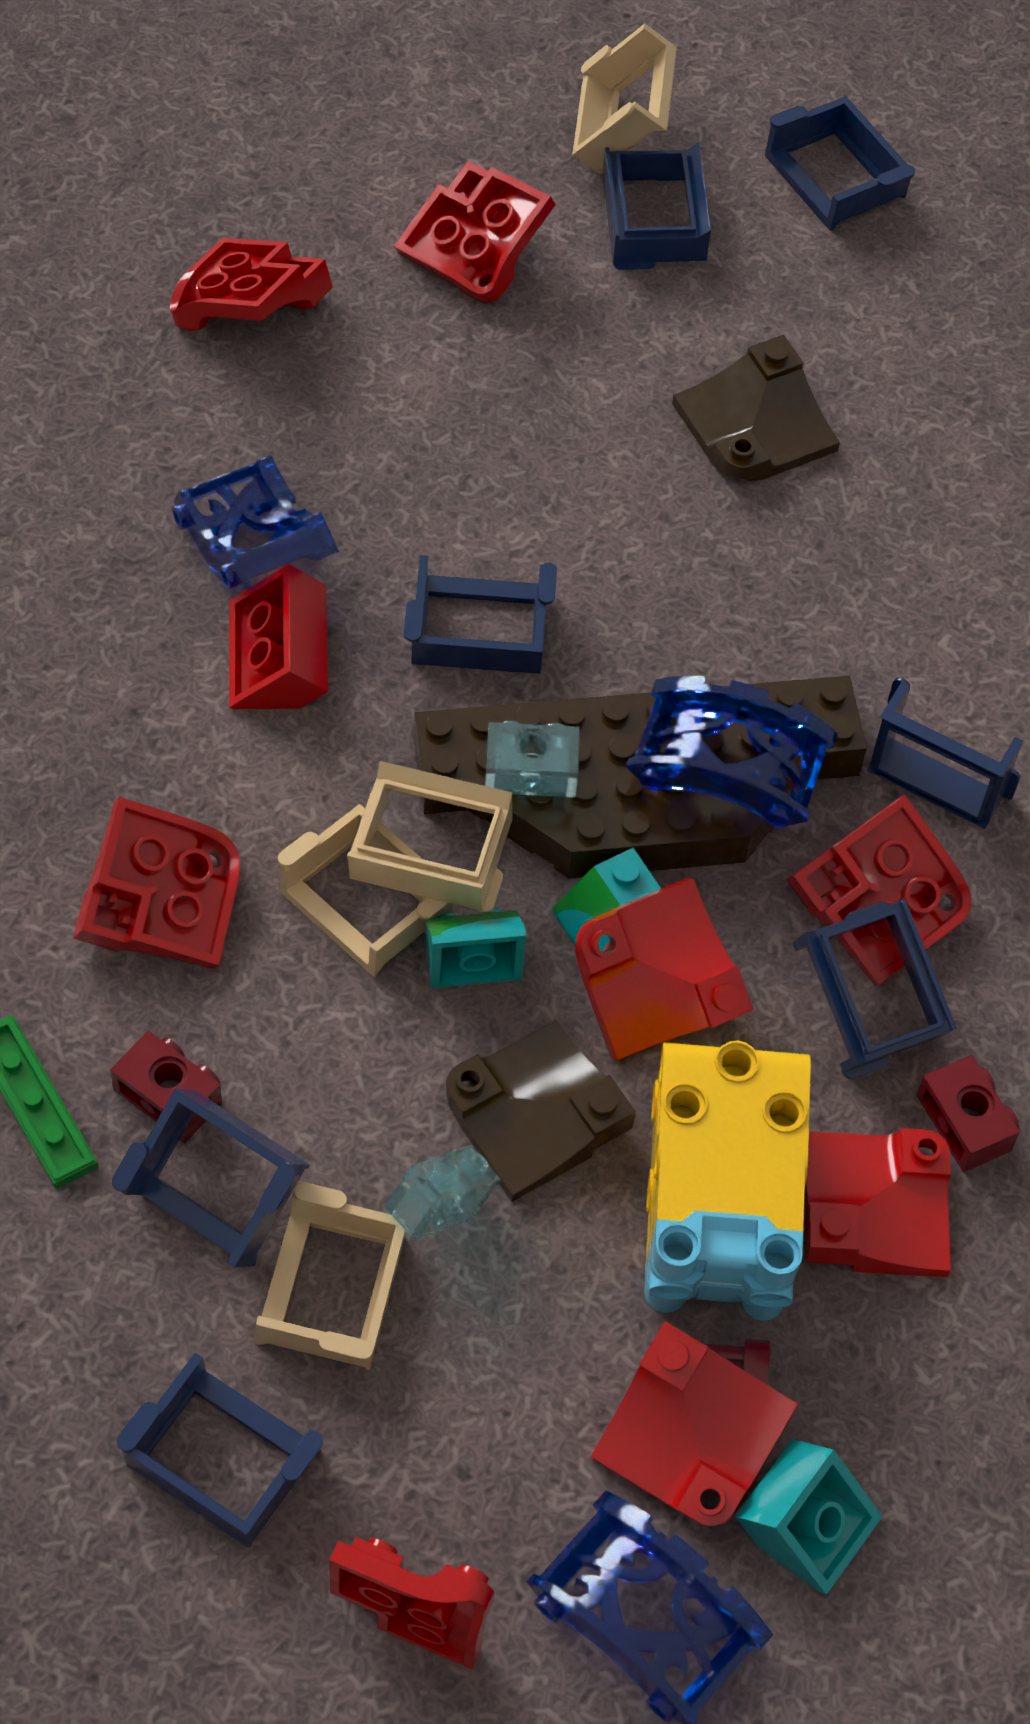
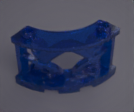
[172,455,339,592]
[626,676,838,828]
[526,1490,774,1724]

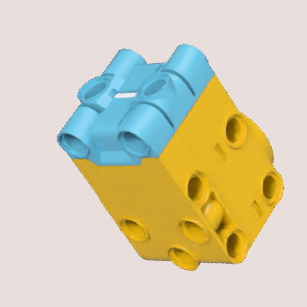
[644,1041,811,1321]

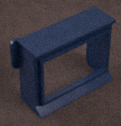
[765,96,915,231]
[602,142,711,270]
[404,555,557,674]
[867,677,1023,829]
[793,898,957,1079]
[112,1089,310,1267]
[117,1353,323,1548]

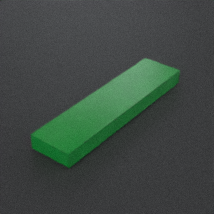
[0,1014,98,1190]

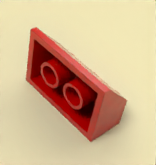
[229,564,328,709]

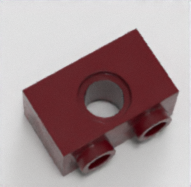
[110,1030,222,1144]
[916,1055,1020,1173]

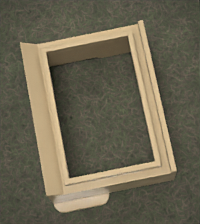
[572,24,677,174]
[347,761,513,914]
[278,804,453,977]
[255,1182,408,1370]

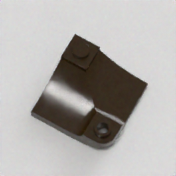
[672,334,840,481]
[446,1020,636,1202]

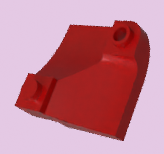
[393,161,556,303]
[170,238,333,331]
[786,794,972,986]
[73,797,240,969]
[575,878,753,1060]
[803,1128,951,1277]
[591,1321,799,1527]
[329,1537,494,1670]

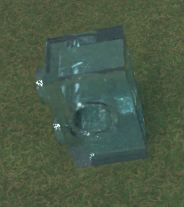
[485,721,579,797]
[384,1146,501,1241]

